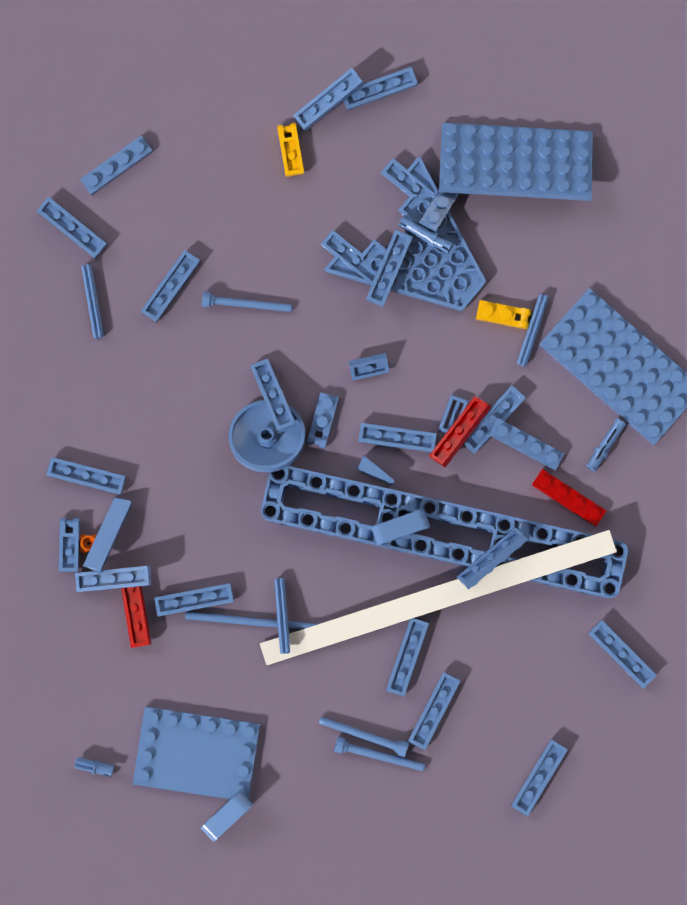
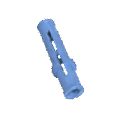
[398,215,454,254]
[585,418,626,472]

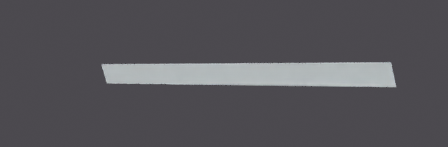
[259,530,617,665]

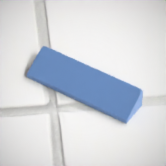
[83,498,132,573]

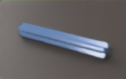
[81,264,104,339]
[517,294,549,367]
[274,578,290,654]

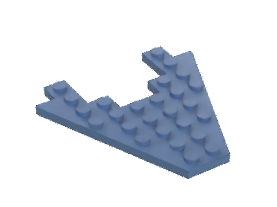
[321,156,486,312]

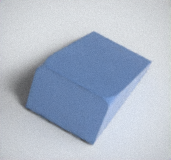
[358,455,395,485]

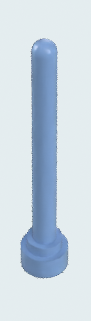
[202,292,293,312]
[319,717,409,757]
[334,737,426,771]

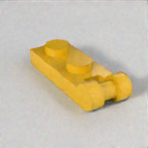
[277,123,304,177]
[476,300,532,329]

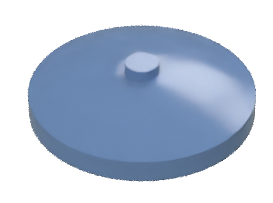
[228,400,306,472]

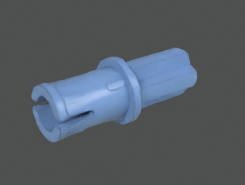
[74,757,114,777]

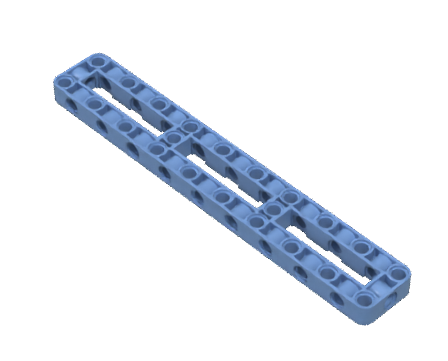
[261,466,628,599]

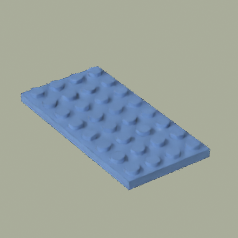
[439,123,593,201]
[539,288,687,446]

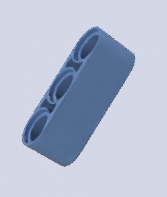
[371,509,430,546]
[200,791,253,842]

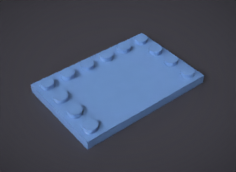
[133,707,260,799]

